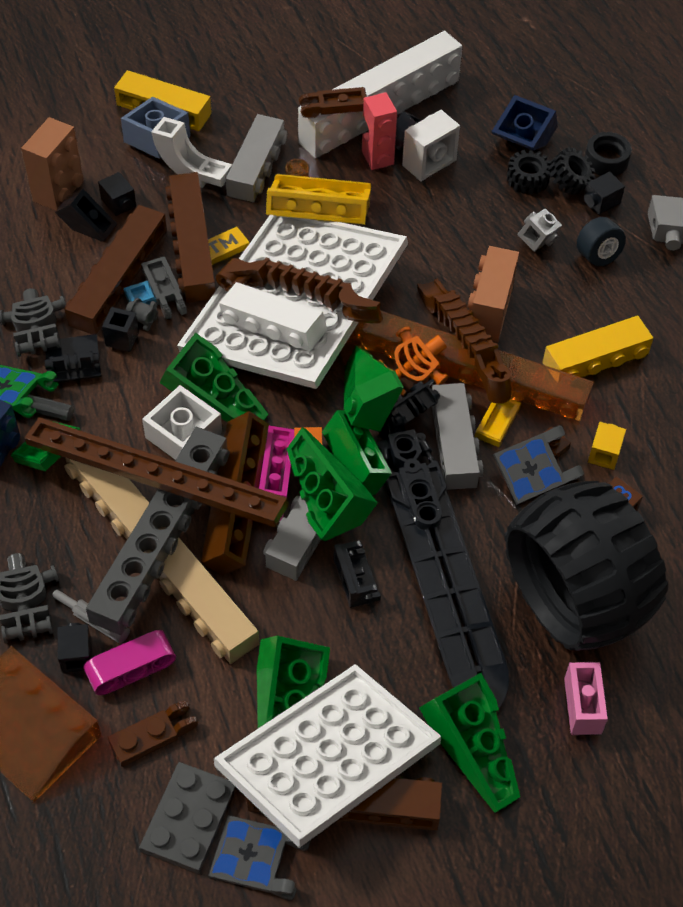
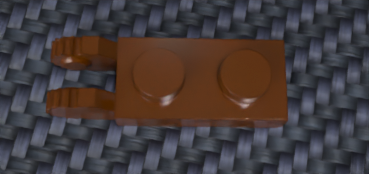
[299,87,367,118]
[108,700,199,767]

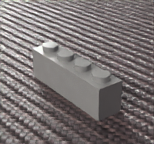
[226,114,287,202]
[431,383,483,490]
[263,496,321,581]

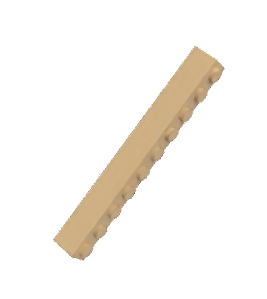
[64,458,259,664]

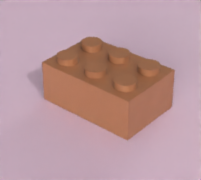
[21,117,84,211]
[468,246,519,342]

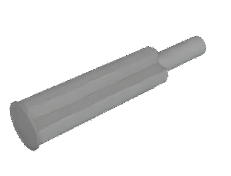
[53,590,130,644]

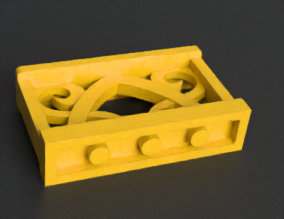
[266,174,371,224]

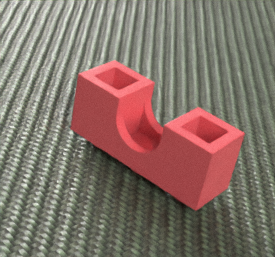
[362,92,397,170]

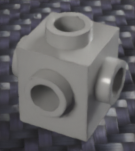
[517,209,562,252]

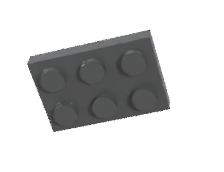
[139,762,237,874]

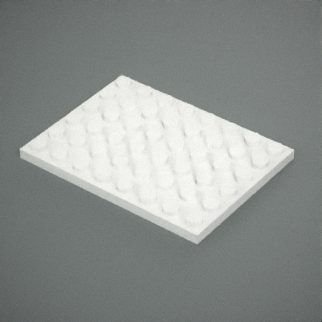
[177,215,408,389]

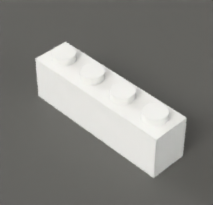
[219,282,327,352]

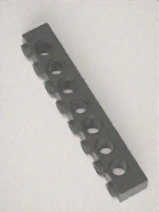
[86,426,230,636]

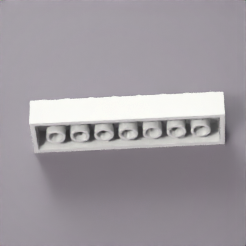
[298,31,462,159]

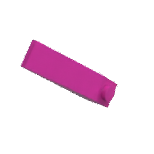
[259,425,294,522]

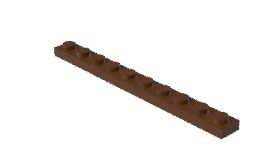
[24,417,289,528]

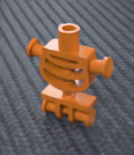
[379,326,448,397]

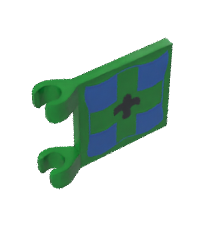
[0,365,59,418]

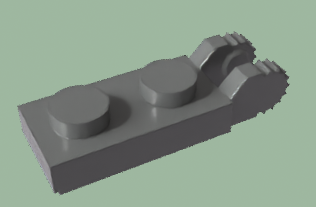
[141,256,187,319]

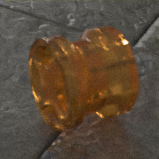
[285,159,309,177]

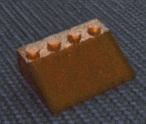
[0,646,102,803]

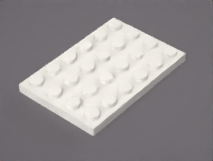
[214,664,441,848]

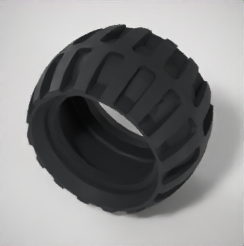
[504,481,668,650]

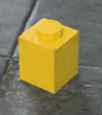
[588,422,626,470]

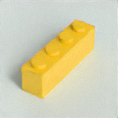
[114,70,212,131]
[543,316,653,386]

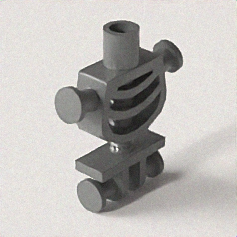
[0,288,66,357]
[0,553,59,644]

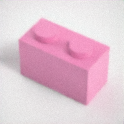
[564,662,608,735]

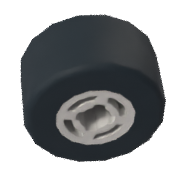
[577,217,626,266]

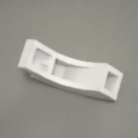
[151,117,232,188]

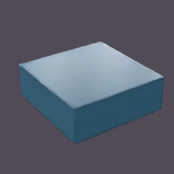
[123,281,156,305]

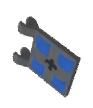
[493,425,584,505]
[208,815,311,900]

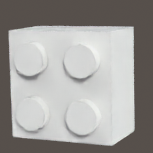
[402,110,460,181]
[142,385,222,460]

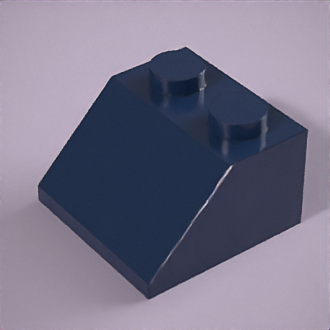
[492,95,558,151]

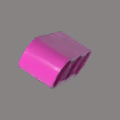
[84,630,176,695]

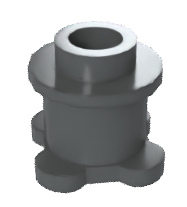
[126,298,158,331]

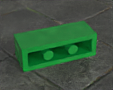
[322,410,392,495]

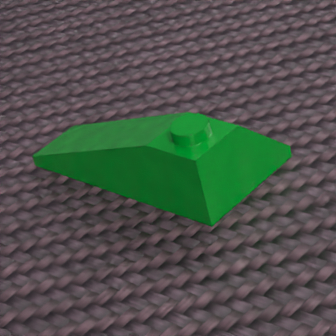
[160,332,268,422]
[344,346,404,431]
[287,427,378,541]
[257,636,330,729]
[419,673,520,813]

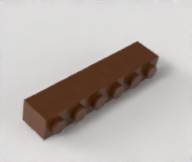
[165,172,216,303]
[65,205,167,334]
[201,411,269,576]
[247,775,442,831]

